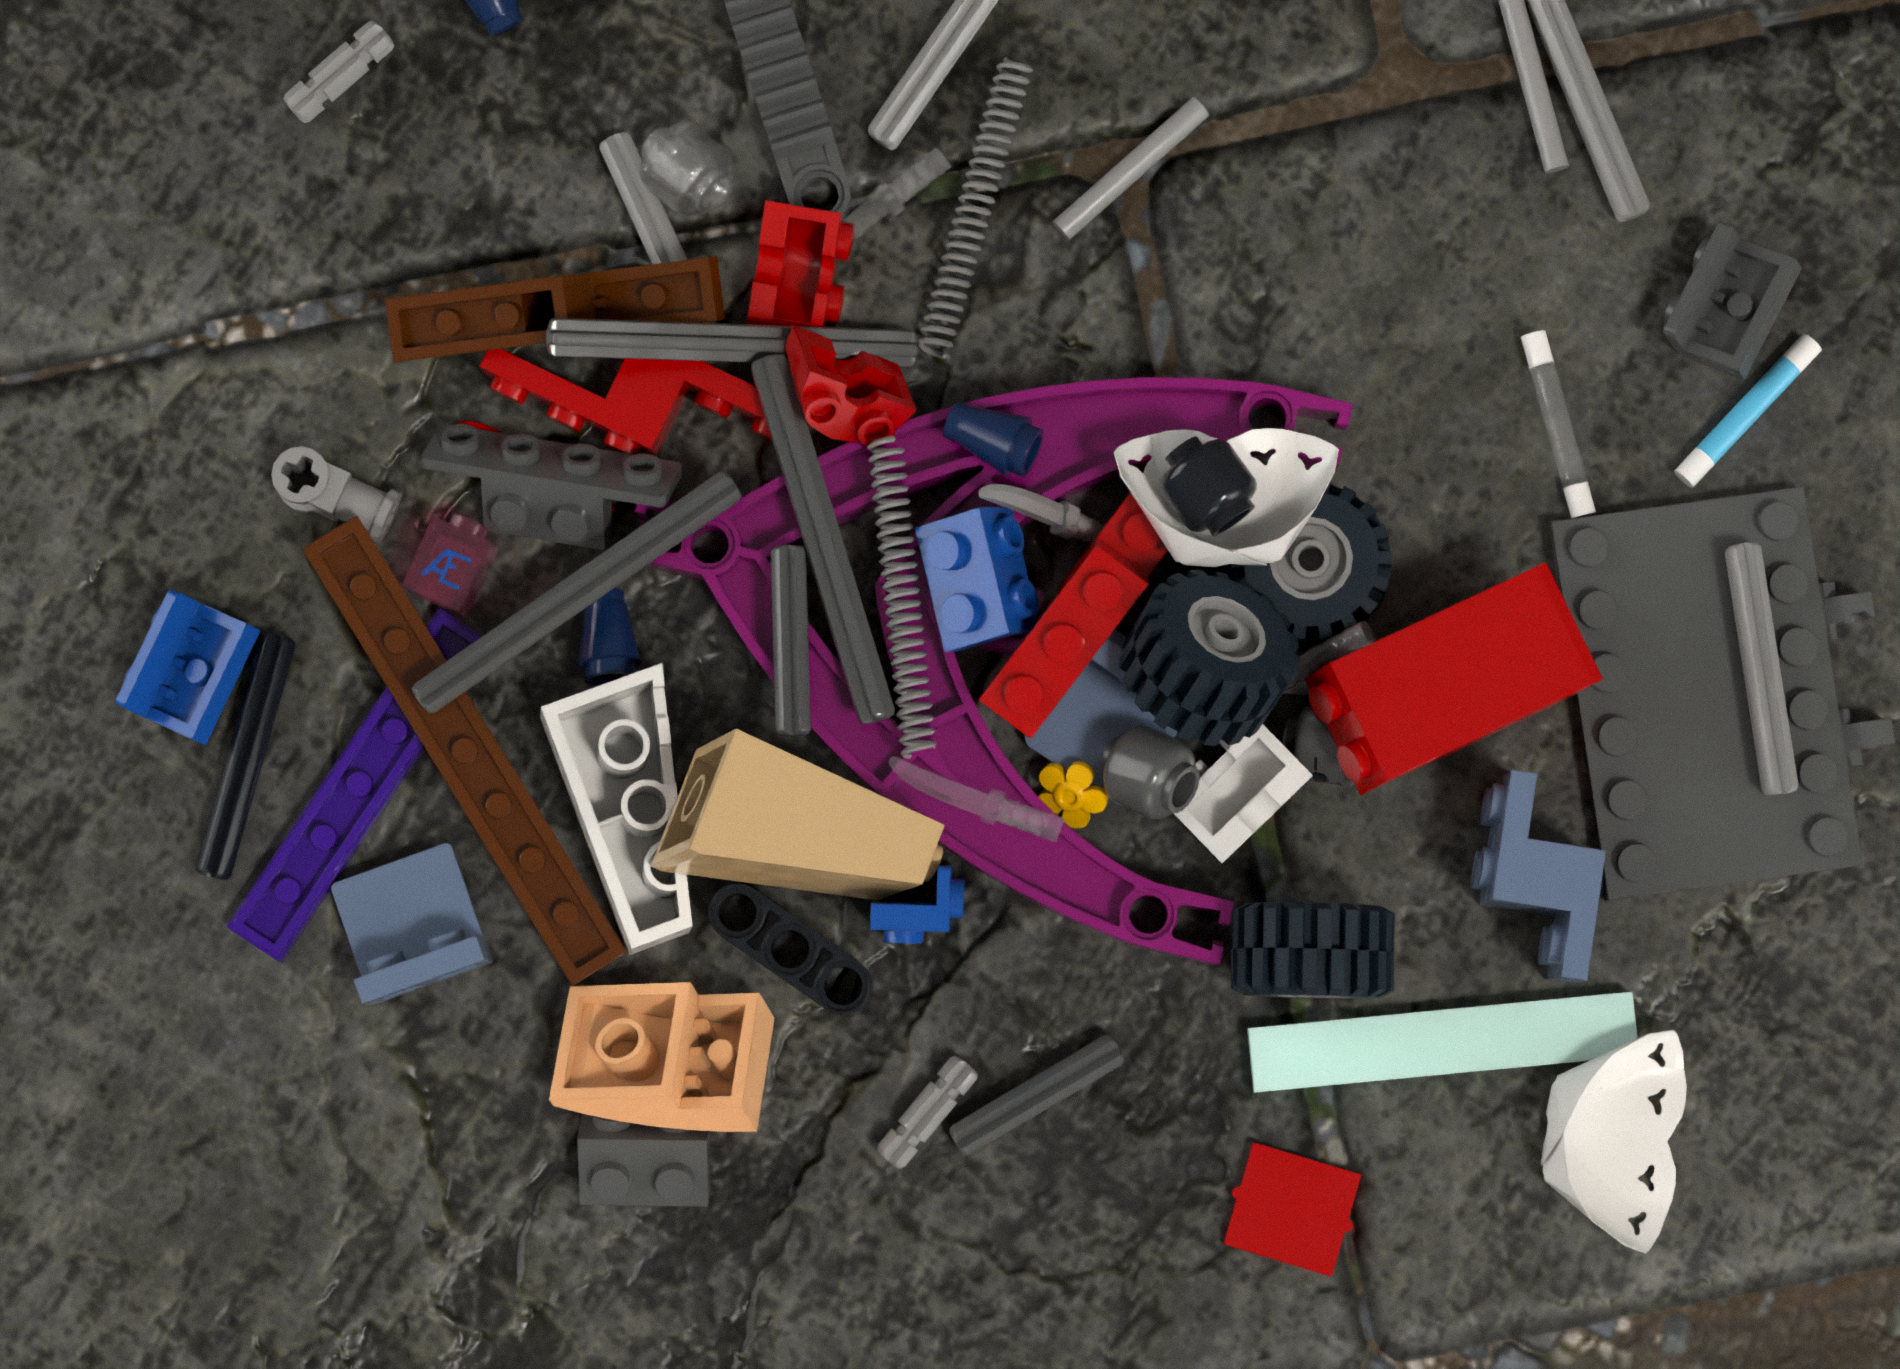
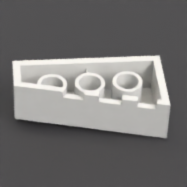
[540,663,693,955]

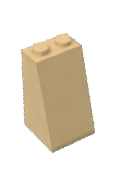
[651,729,944,900]

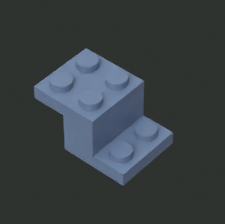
[1471,770,1606,984]

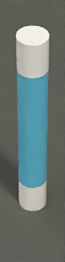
[1674,333,1822,488]

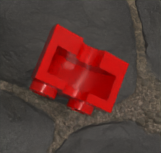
[747,200,855,327]
[785,325,917,447]

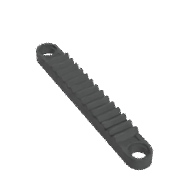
[723,0,852,222]

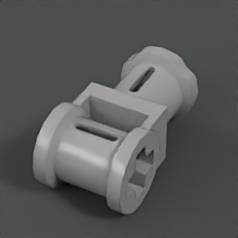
[271,446,402,544]

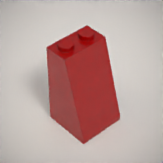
[1304,562,1603,796]

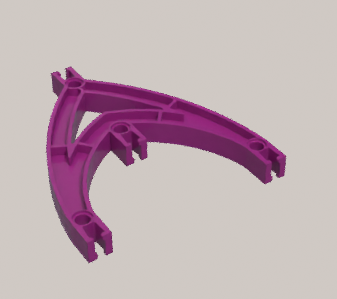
[635,377,1353,967]

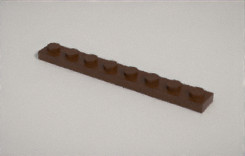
[302,516,627,986]

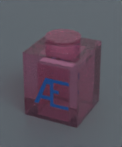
[401,513,498,618]

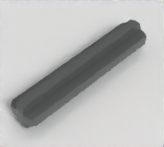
[771,545,811,736]
[949,1035,1125,1155]

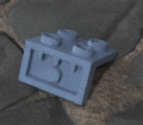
[331,843,493,1005]

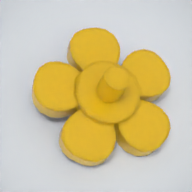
[1038,761,1108,829]

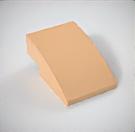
[549,982,775,1132]

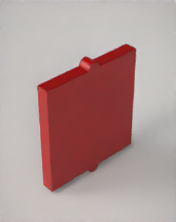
[1223,1142,1361,1277]

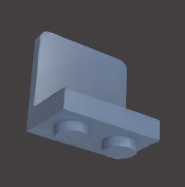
[1025,630,1177,806]

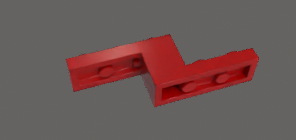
[479,349,812,457]
[979,492,1168,739]

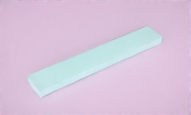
[1247,992,1638,1093]

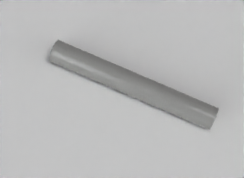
[1498,0,1569,173]
[1052,97,1209,241]

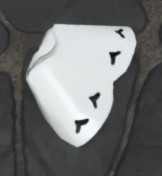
[1114,428,1339,567]
[1541,1030,1687,1253]

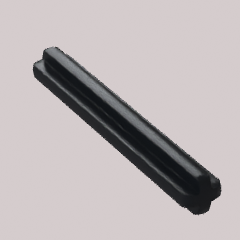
[195,632,296,880]

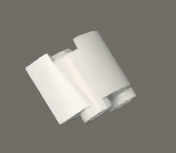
[1174,724,1313,863]

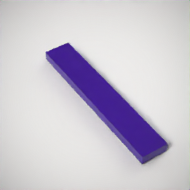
[226,608,482,963]

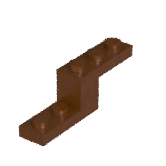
[385,256,726,363]

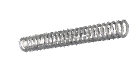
[917,57,1034,360]
[867,435,937,759]

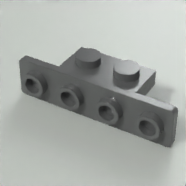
[421,424,682,551]

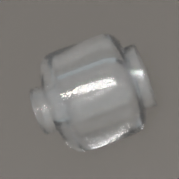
[640,121,735,216]

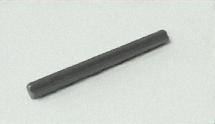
[546,318,918,368]
[751,354,895,724]
[412,471,742,713]

